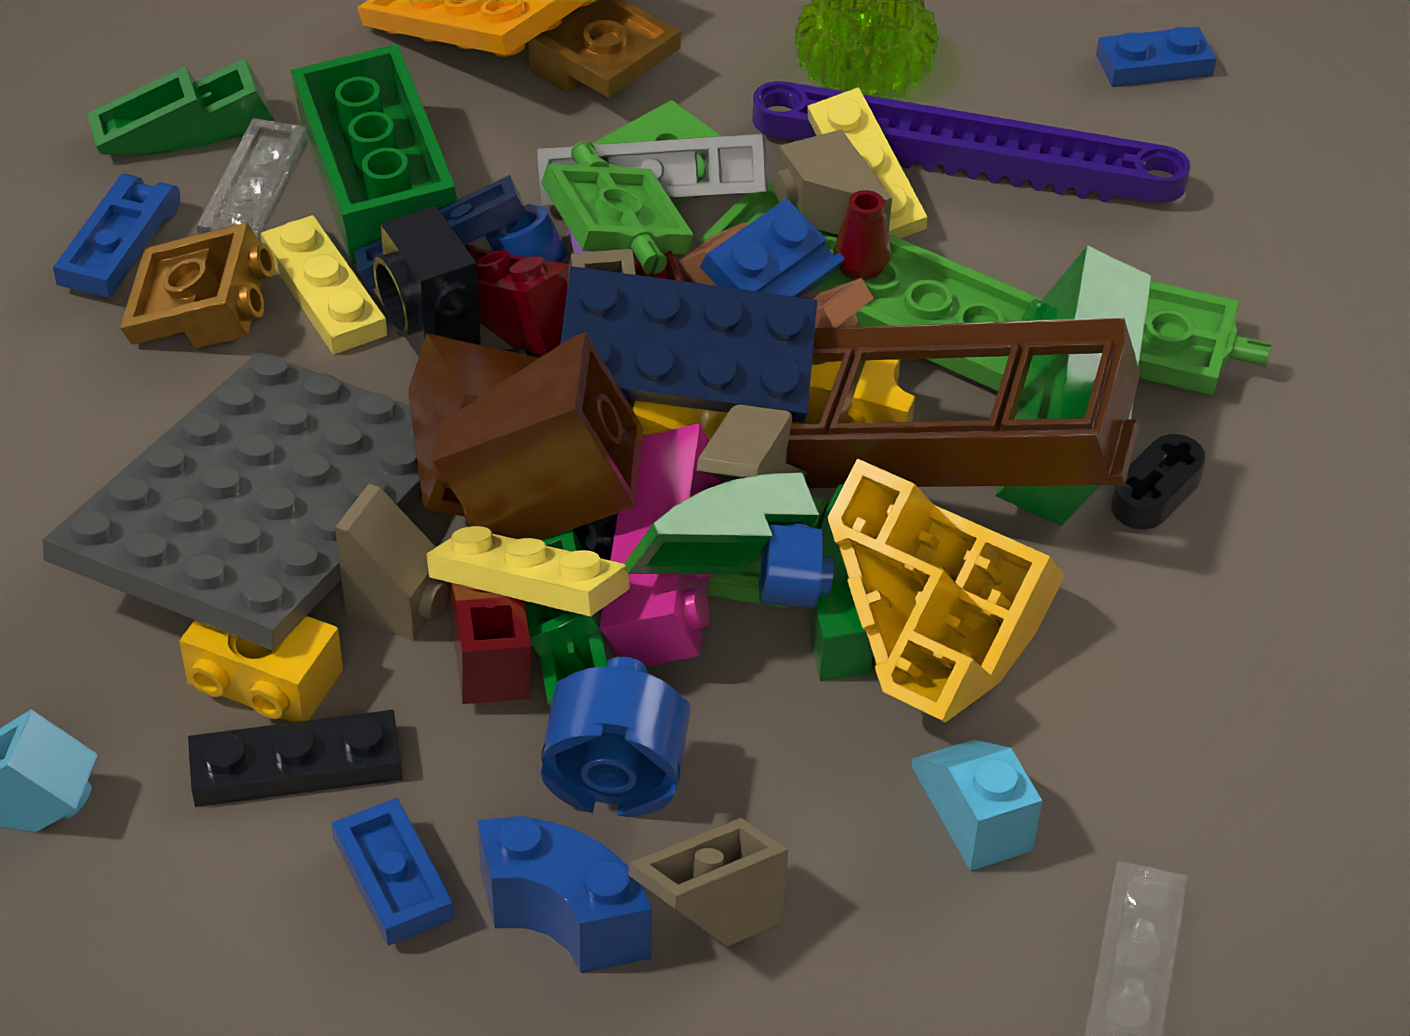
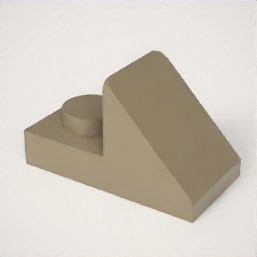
[696,405,807,482]

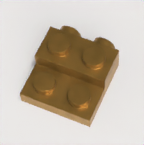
[528,0,681,98]
[120,222,275,348]

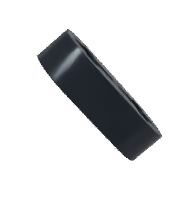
[1112,434,1206,530]

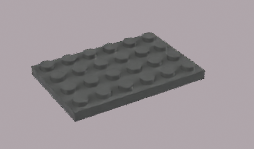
[42,352,422,651]

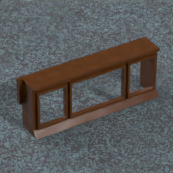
[786,317,1140,488]

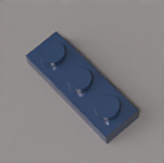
[354,175,527,291]

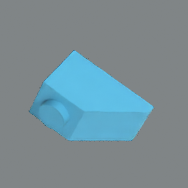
[0,709,98,833]
[911,739,1042,871]

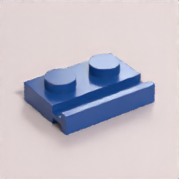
[700,198,845,298]

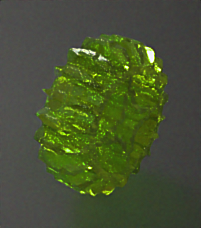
[794,0,939,98]

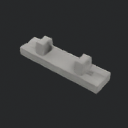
[537,134,768,206]

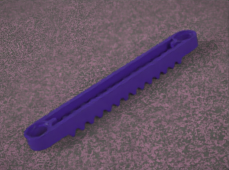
[752,81,1190,203]

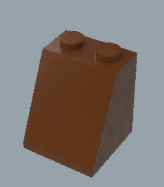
[431,332,644,540]
[408,334,539,517]

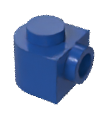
[485,203,567,263]
[759,524,833,608]

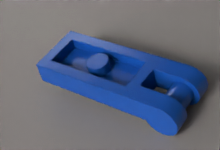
[53,174,180,298]

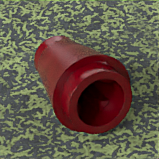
[833,190,891,280]

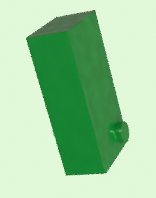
[290,44,457,265]
[996,245,1151,526]

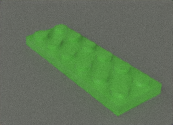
[699,182,1042,391]

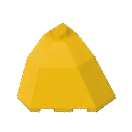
[827,459,1065,723]

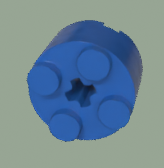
[541,657,691,817]

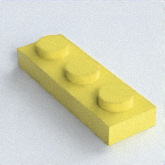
[808,87,927,238]
[260,215,387,355]
[426,526,630,617]

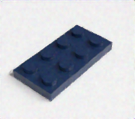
[560,266,817,423]

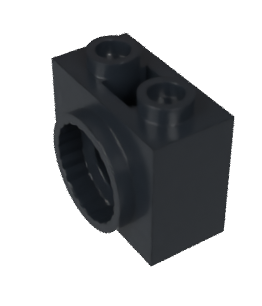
[373,205,481,357]

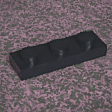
[188,710,403,807]

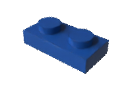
[1096,27,1216,87]
[332,798,455,946]

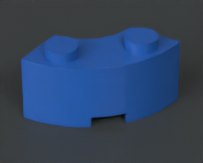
[477,816,652,973]

